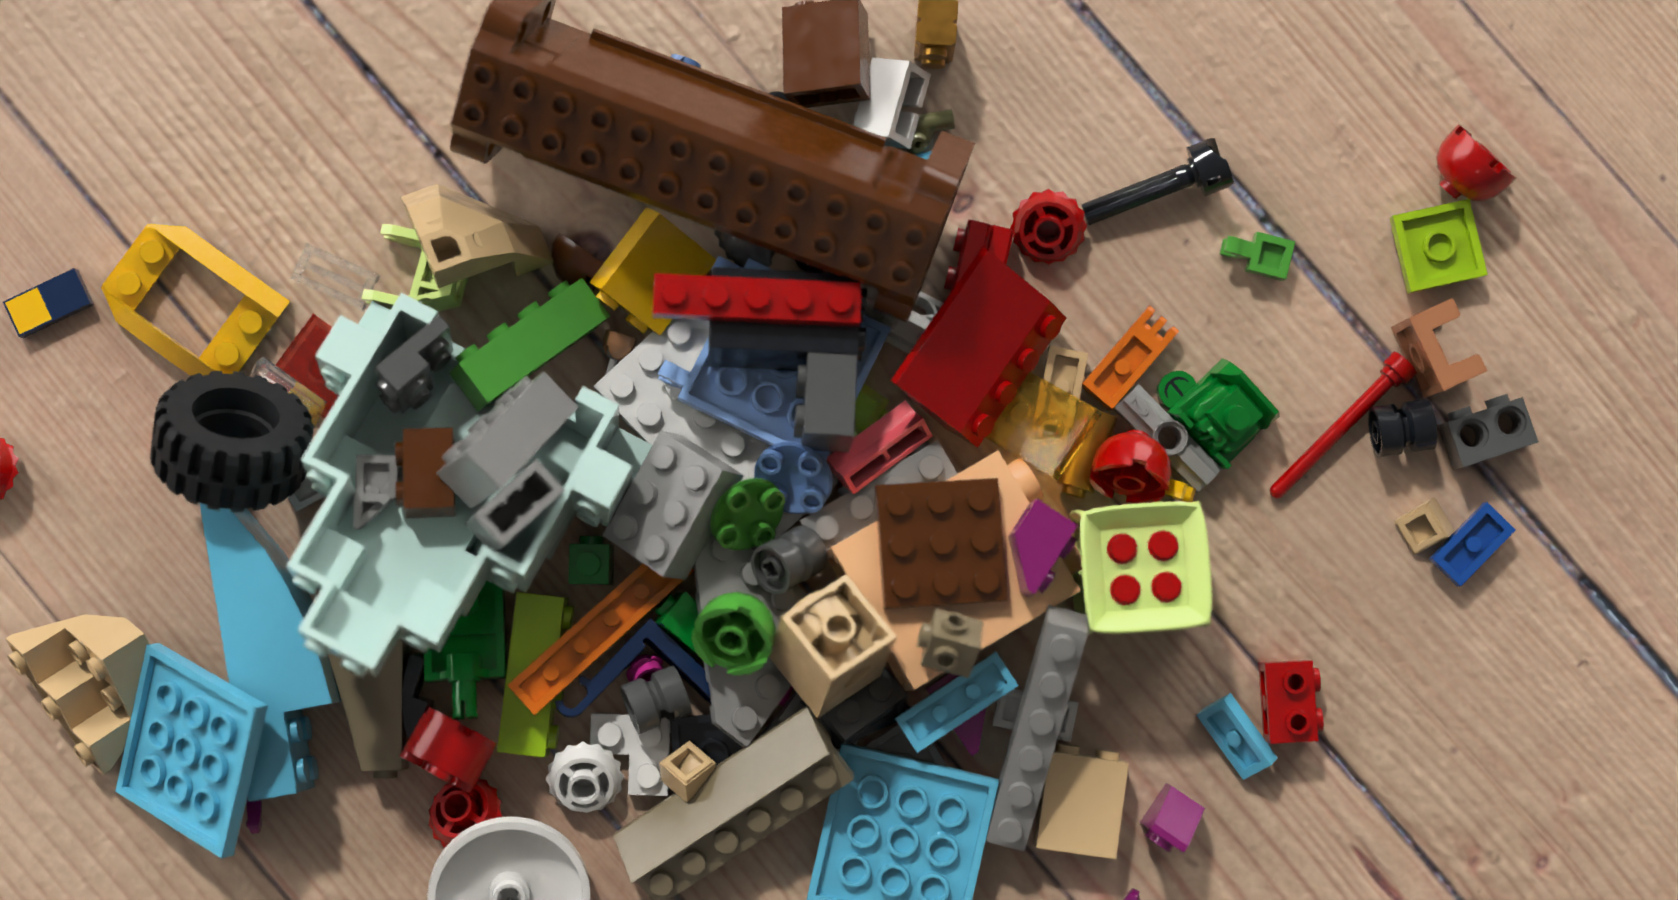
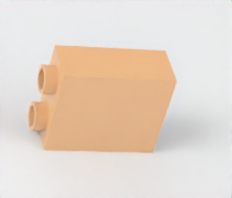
[827,451,1082,691]

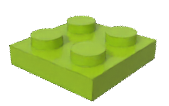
[1389,199,1488,294]

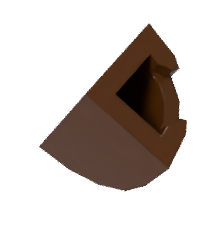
[551,233,603,291]

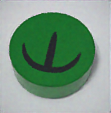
[1157,371,1196,409]

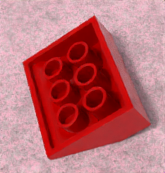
[890,247,1067,448]

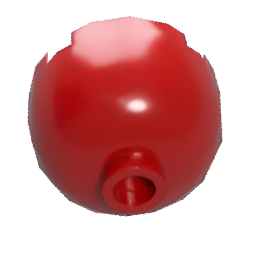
[1436,124,1517,201]
[1089,430,1171,504]

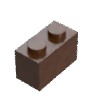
[395,427,456,518]

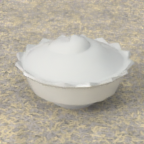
[546,742,624,813]

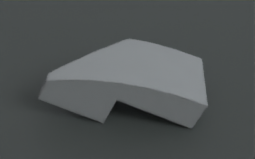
[353,455,398,530]

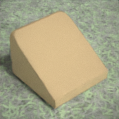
[1394,497,1454,555]
[659,740,716,802]

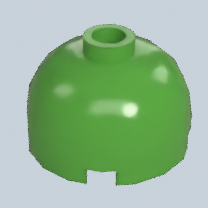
[692,592,776,675]

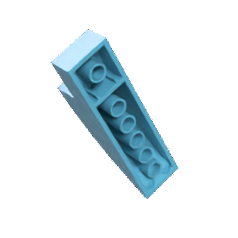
[200,503,341,802]

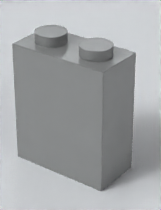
[465,459,565,551]

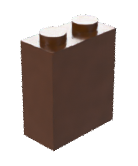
[782,0,870,108]

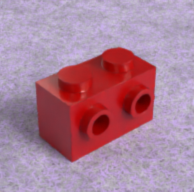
[1258,660,1324,744]

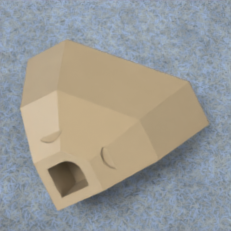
[401,184,553,288]
[5,614,149,775]

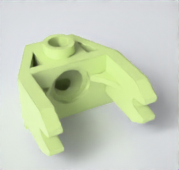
[361,224,468,312]

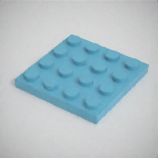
[115,643,268,859]
[806,744,999,900]

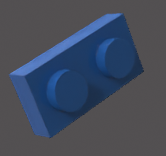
[1429,502,1516,587]

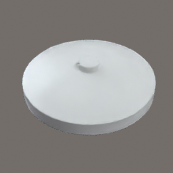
[427,817,590,900]

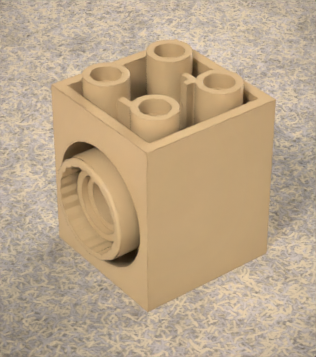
[769,574,897,719]

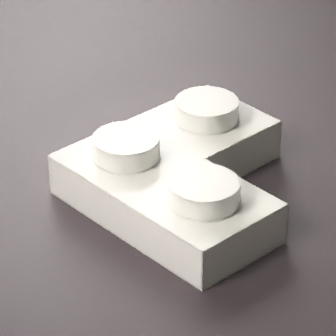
[590,713,671,796]

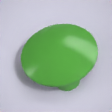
[710,478,786,550]

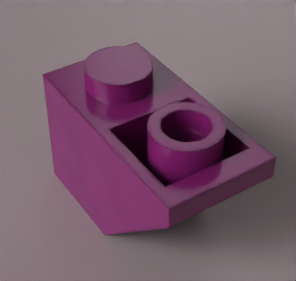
[1008,498,1078,597]
[1140,783,1205,853]

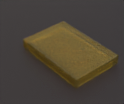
[985,372,1102,481]

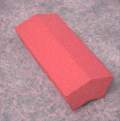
[826,400,933,494]

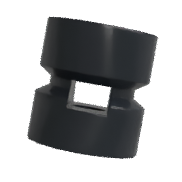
[1368,399,1438,458]

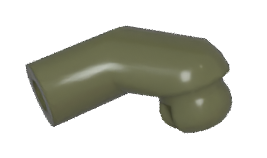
[908,109,955,154]

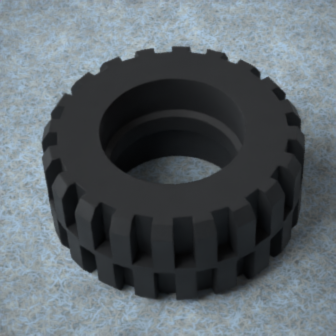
[150,371,314,512]

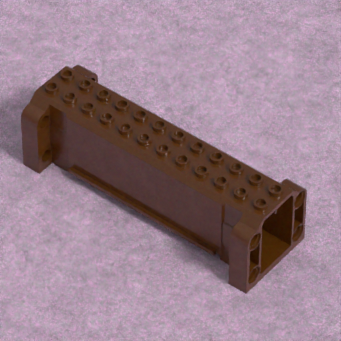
[450,0,975,323]

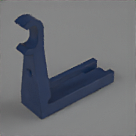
[555,618,712,718]

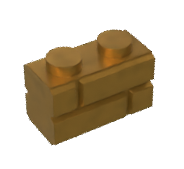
[914,0,959,69]

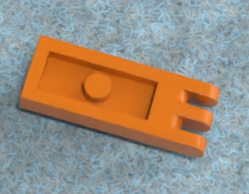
[1082,305,1179,411]

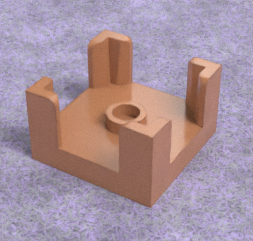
[1391,298,1488,398]

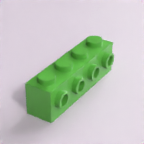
[449,278,610,412]

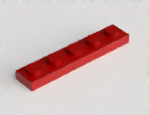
[653,273,861,327]

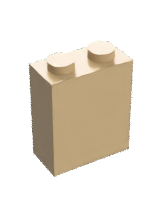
[1033,744,1129,860]

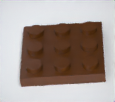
[875,478,1007,609]

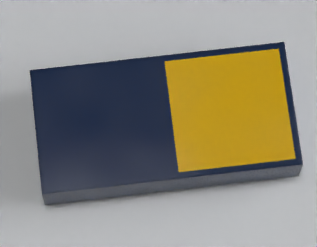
[3,268,94,339]

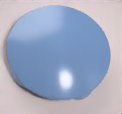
[754,441,833,514]

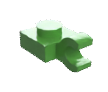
[1219,231,1295,281]

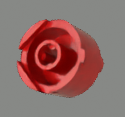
[400,707,497,794]

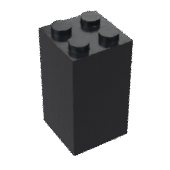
[707,267,867,371]

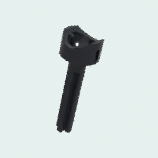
[1081,138,1234,225]

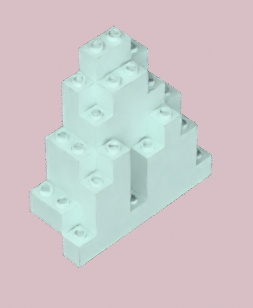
[286,293,652,677]

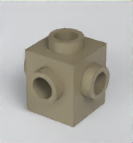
[917,608,983,678]

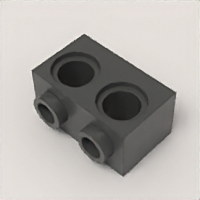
[1438,394,1539,470]

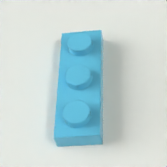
[895,651,1019,753]

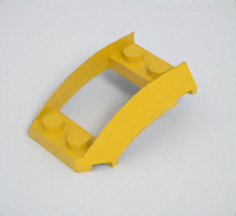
[101,224,290,376]

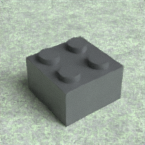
[794,352,857,452]

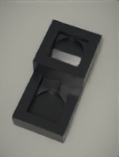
[402,653,435,738]

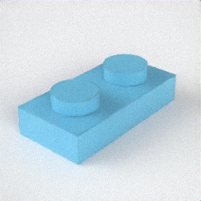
[1196,693,1278,780]

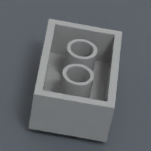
[436,372,579,508]
[602,430,744,580]

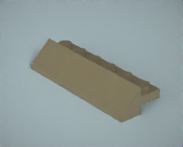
[613,706,854,900]

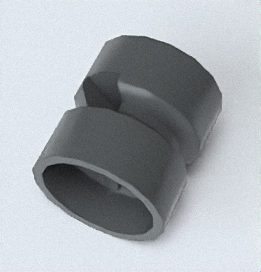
[751,526,827,595]
[620,665,692,734]

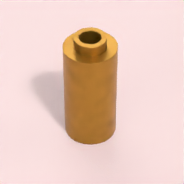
[1056,407,1117,499]

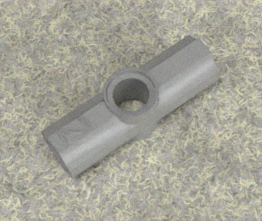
[1113,384,1222,493]

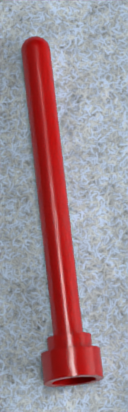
[1269,351,1417,499]

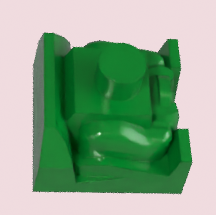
[1167,358,1280,469]

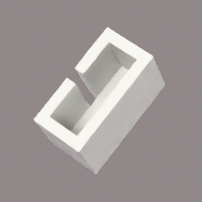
[853,57,931,149]

